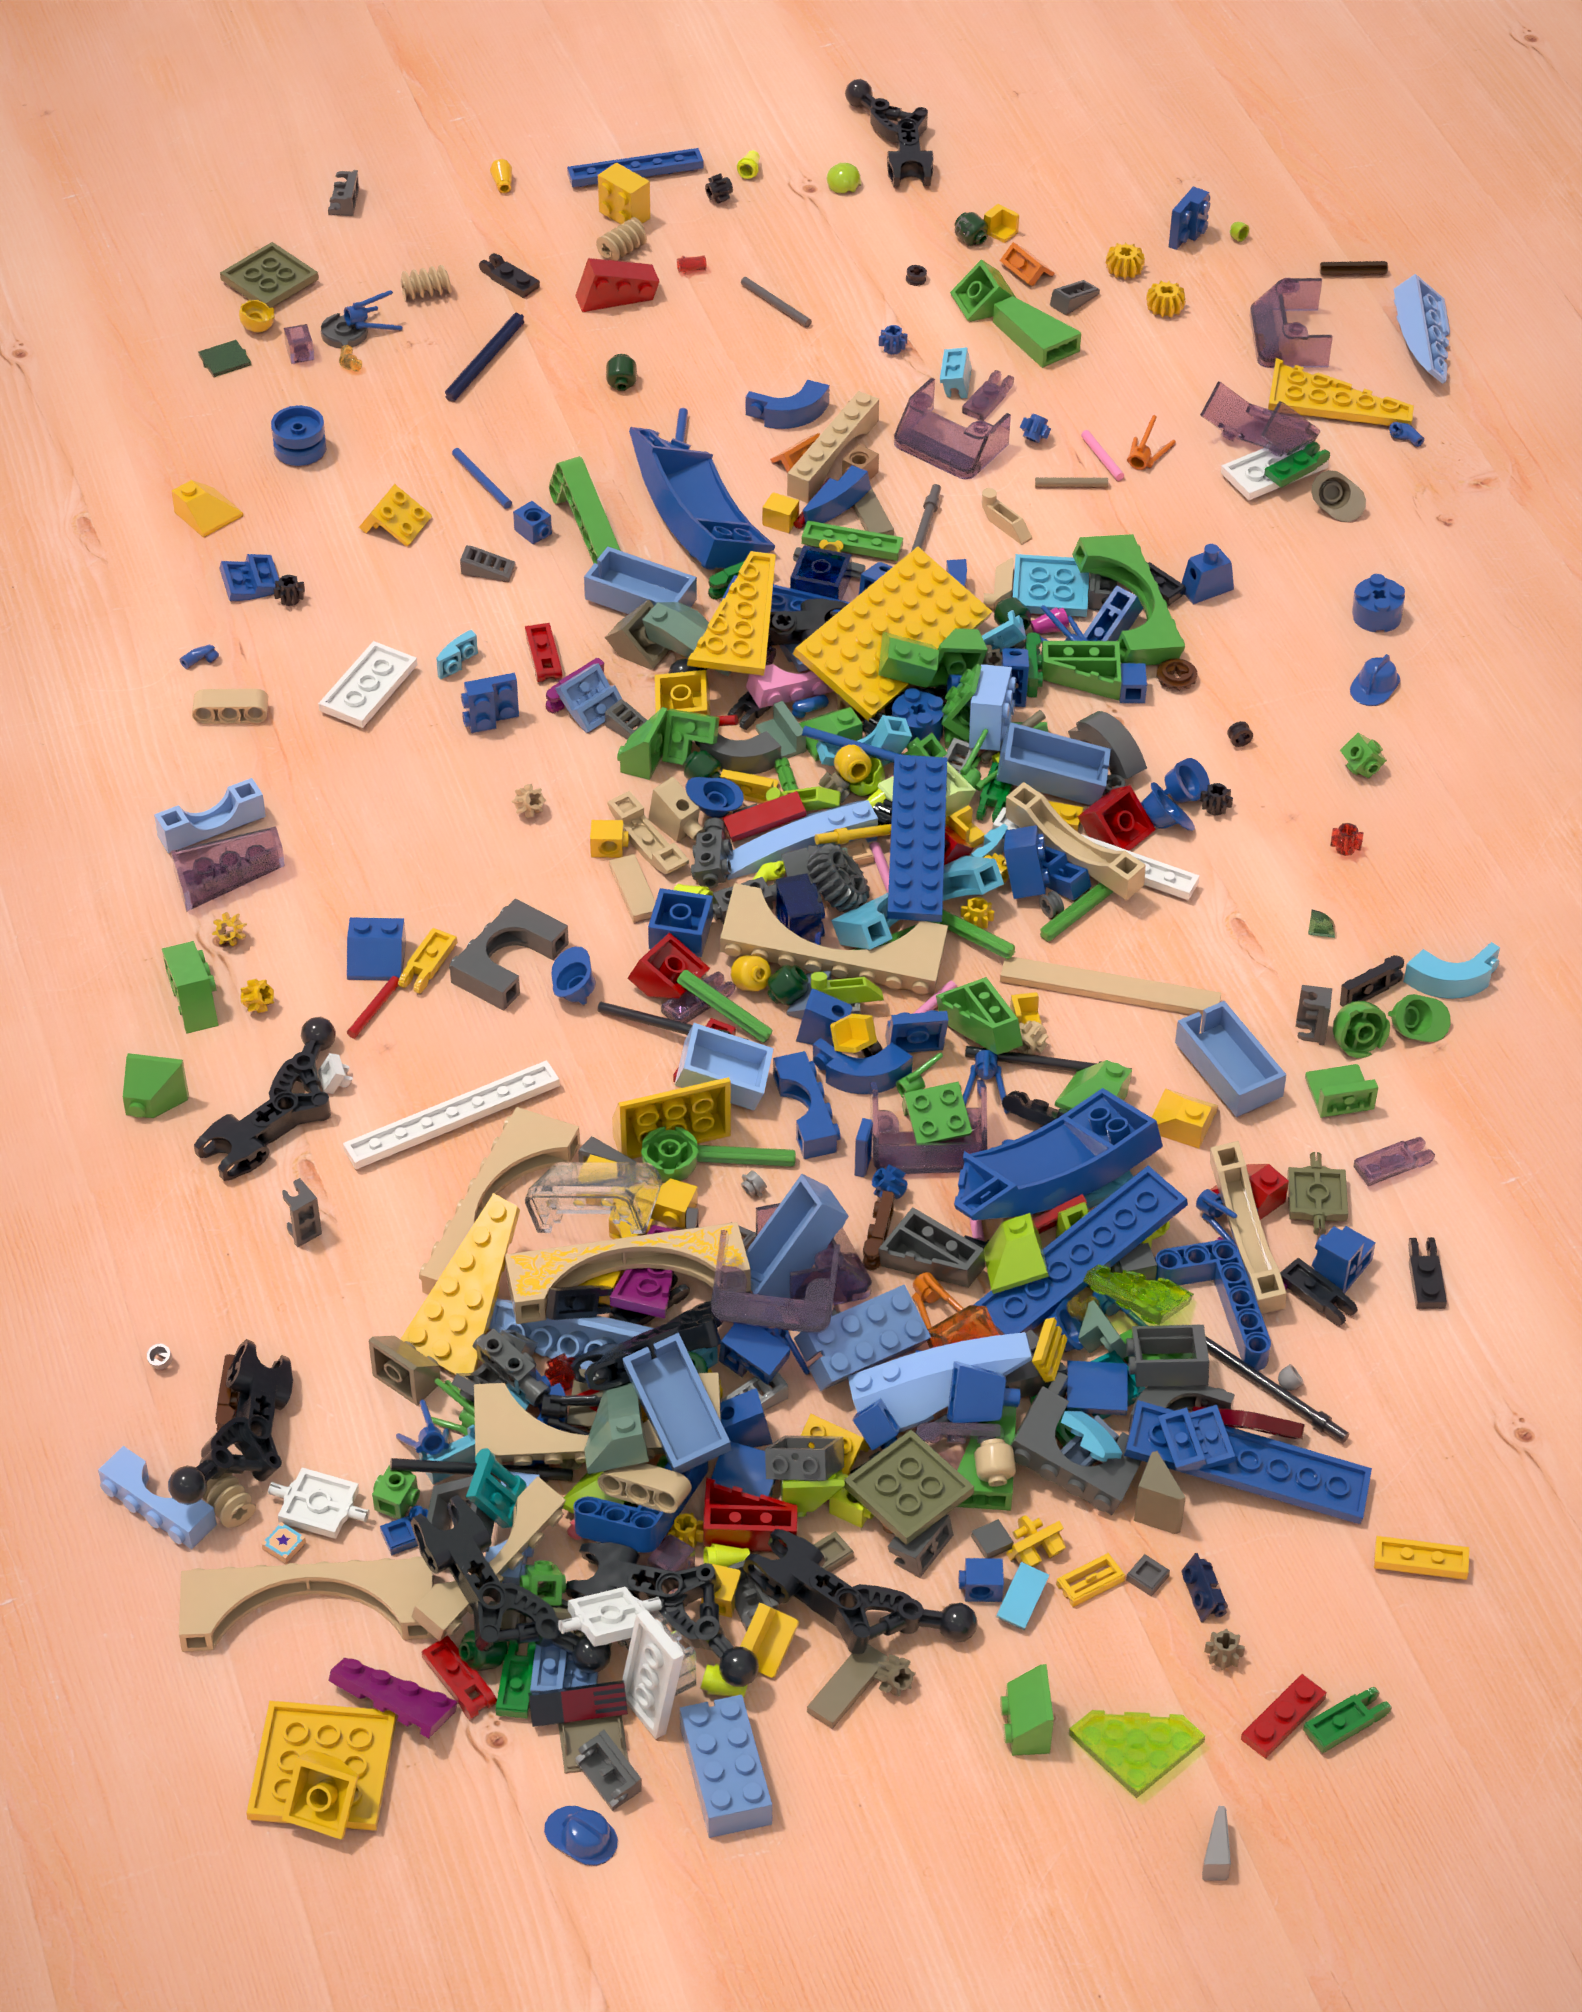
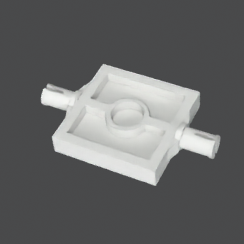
[268,1467,370,1539]
[558,1587,662,1647]

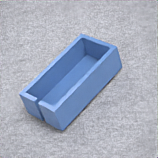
[584,547,697,614]
[996,722,1111,805]
[1175,1001,1287,1117]
[746,1174,849,1309]
[794,1284,931,1391]
[622,1333,731,1474]
[679,1695,772,1838]

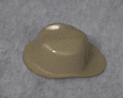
[1311,470,1366,522]

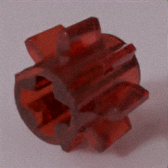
[1330,823,1364,856]
[544,1353,581,1392]

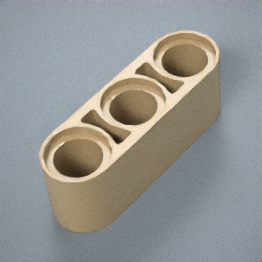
[192,689,269,724]
[598,1463,692,1513]

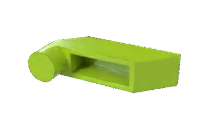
[766,786,841,811]
[811,972,884,1004]

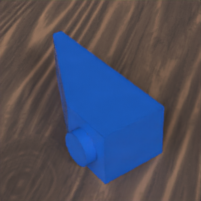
[1083,585,1143,641]

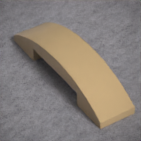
[607,791,689,874]

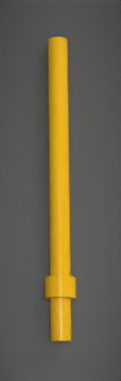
[815,816,949,845]

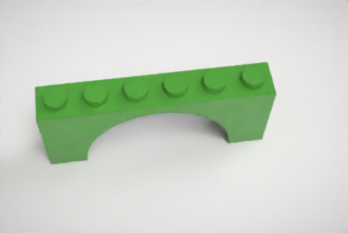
[1072,534,1185,665]

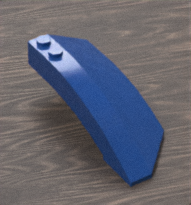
[629,427,775,570]
[954,1088,1163,1220]

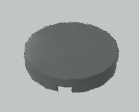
[321,313,368,349]

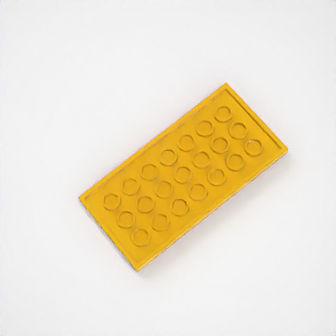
[793,546,993,721]

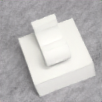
[317,1053,353,1094]

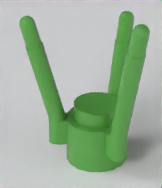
[960,729,998,791]
[896,1053,961,1098]
[431,1378,475,1436]

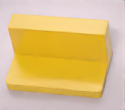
[720,769,779,803]
[740,1603,799,1678]

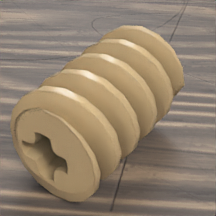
[596,217,647,261]
[401,265,451,301]
[203,1473,256,1528]

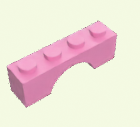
[746,664,834,708]

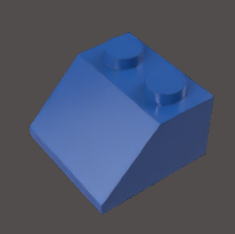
[347,917,406,981]

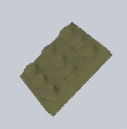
[220,242,319,308]
[844,1430,974,1545]

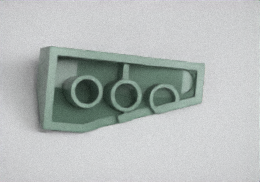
[642,602,731,676]
[584,1381,649,1474]

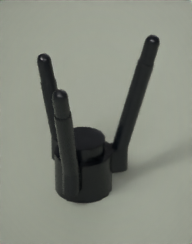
[541,1394,601,1435]

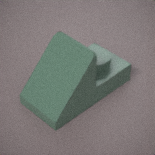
[1078,1300,1127,1359]

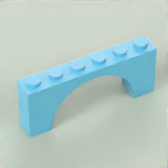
[831,856,1004,950]

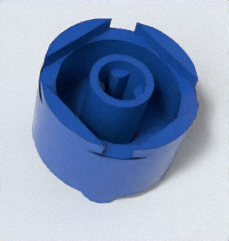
[1352,573,1405,632]
[892,688,944,744]

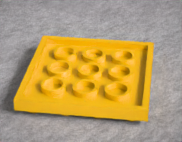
[246,1700,397,1831]

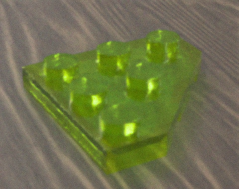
[1083,1264,1194,1325]
[1069,1710,1205,1799]

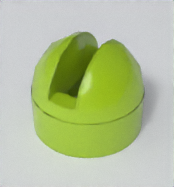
[1230,222,1250,242]

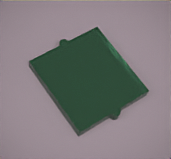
[198,340,252,377]

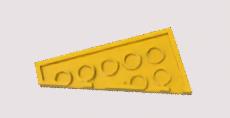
[1268,358,1414,426]
[687,551,776,676]
[401,1193,520,1375]

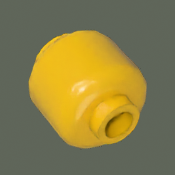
[834,745,872,783]
[730,955,771,991]

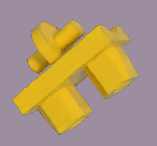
[1006,1515,1066,1567]

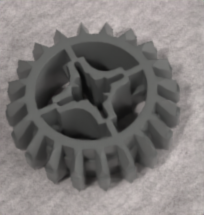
[807,843,870,913]

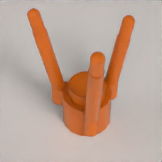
[1127,415,1176,470]
[912,1272,977,1338]

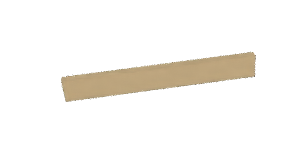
[1000,957,1221,1017]

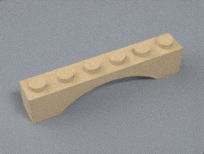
[787,391,879,503]
[1006,782,1146,900]
[1210,1141,1286,1314]
[412,1476,566,1641]

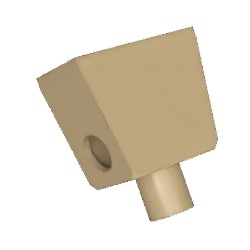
[648,777,705,841]

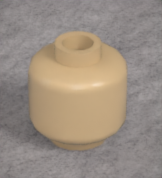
[974,1439,1016,1487]

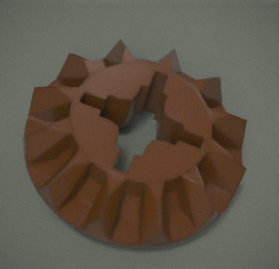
[1156,659,1198,691]

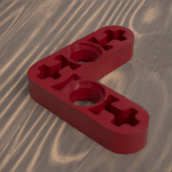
[1192,1406,1305,1440]

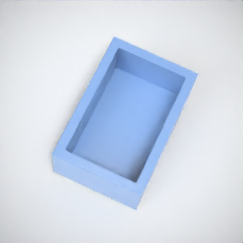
[969,664,1016,751]
[675,1023,774,1111]

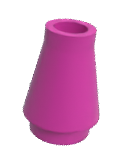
[1030,607,1069,634]

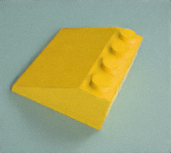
[612,1077,731,1159]

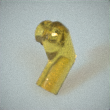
[339,345,363,372]
[1066,1296,1099,1321]

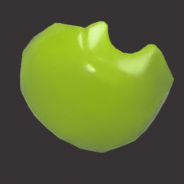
[826,162,861,193]
[848,757,885,796]

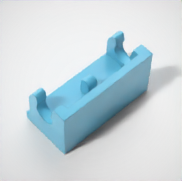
[940,347,972,399]
[982,610,1026,653]
[419,1425,476,1484]

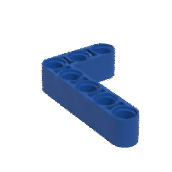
[1155,1240,1271,1371]
[573,1461,709,1553]

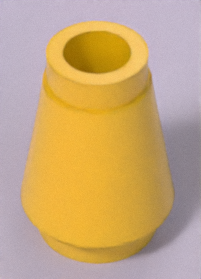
[490,159,512,193]

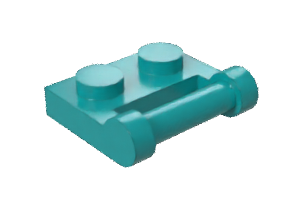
[466,1448,526,1528]

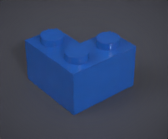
[1004,825,1050,899]
[1312,1226,1376,1294]
[718,1314,791,1385]

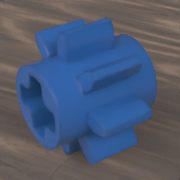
[878,325,908,355]
[1020,413,1051,443]
[872,1164,907,1199]

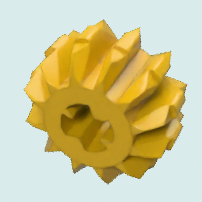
[1105,242,1145,279]
[1146,280,1186,318]

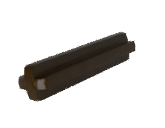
[1319,261,1388,275]

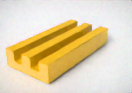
[1032,1318,1068,1382]
[1056,1553,1126,1607]

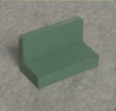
[756,701,806,759]

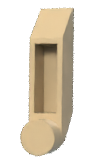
[982,488,1032,545]
[983,558,1014,609]

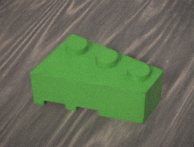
[1041,641,1122,701]
[162,941,219,1034]

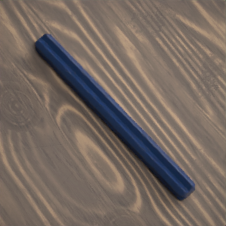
[445,312,524,401]

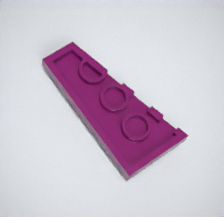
[610,1225,677,1319]
[328,1657,458,1739]

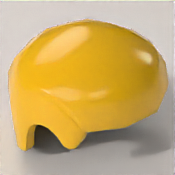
[239,300,275,332]

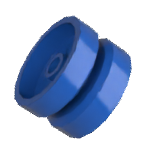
[271,405,327,466]

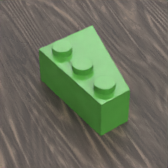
[936,977,1023,1055]

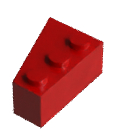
[575,258,660,312]
[704,1477,798,1552]

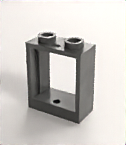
[1126,1324,1209,1387]
[765,1435,844,1481]
[427,1476,494,1553]

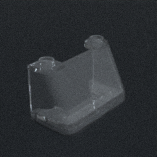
[525,1162,662,1234]

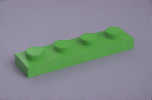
[801,521,903,561]

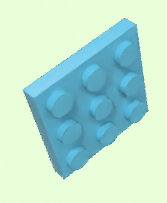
[1013,554,1089,617]

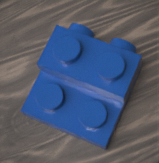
[1168,186,1211,250]
[461,672,519,733]
[885,1010,949,1053]

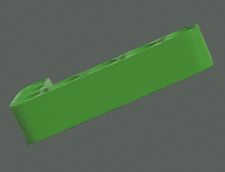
[549,456,621,564]

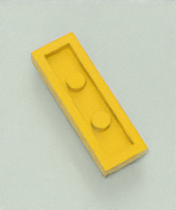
[1374,1536,1469,1580]

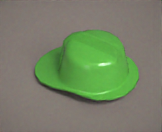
[1388,994,1451,1042]

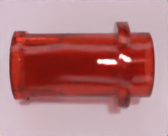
[677,255,707,274]

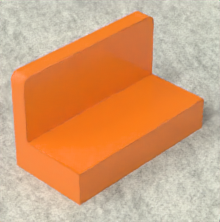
[1000,242,1055,287]
[770,433,820,473]

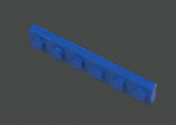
[567,148,704,187]

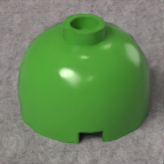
[1333,1001,1390,1058]
[641,1127,699,1183]

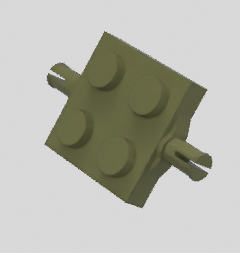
[1287,1152,1348,1236]

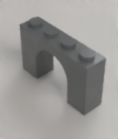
[449,898,569,1011]
[1010,1387,1142,1515]

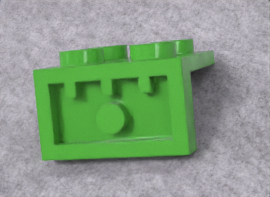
[942,664,982,741]
[1305,1064,1378,1118]
[902,1081,972,1146]

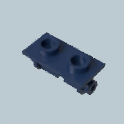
[1181,1553,1228,1622]

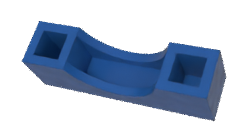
[773,1051,841,1159]

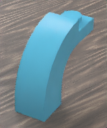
[816,715,912,767]
[1403,942,1500,999]

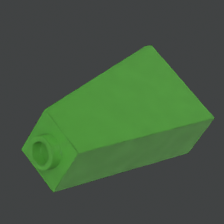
[993,296,1081,368]
[957,1406,1016,1511]

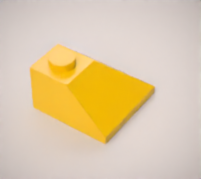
[171,480,243,538]
[1151,1088,1218,1149]
[281,1749,359,1840]

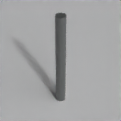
[741,277,812,327]

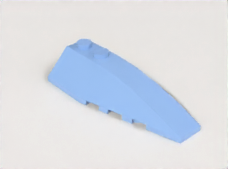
[1394,274,1450,384]
[726,800,878,880]
[489,1298,653,1370]
[848,1332,1033,1432]

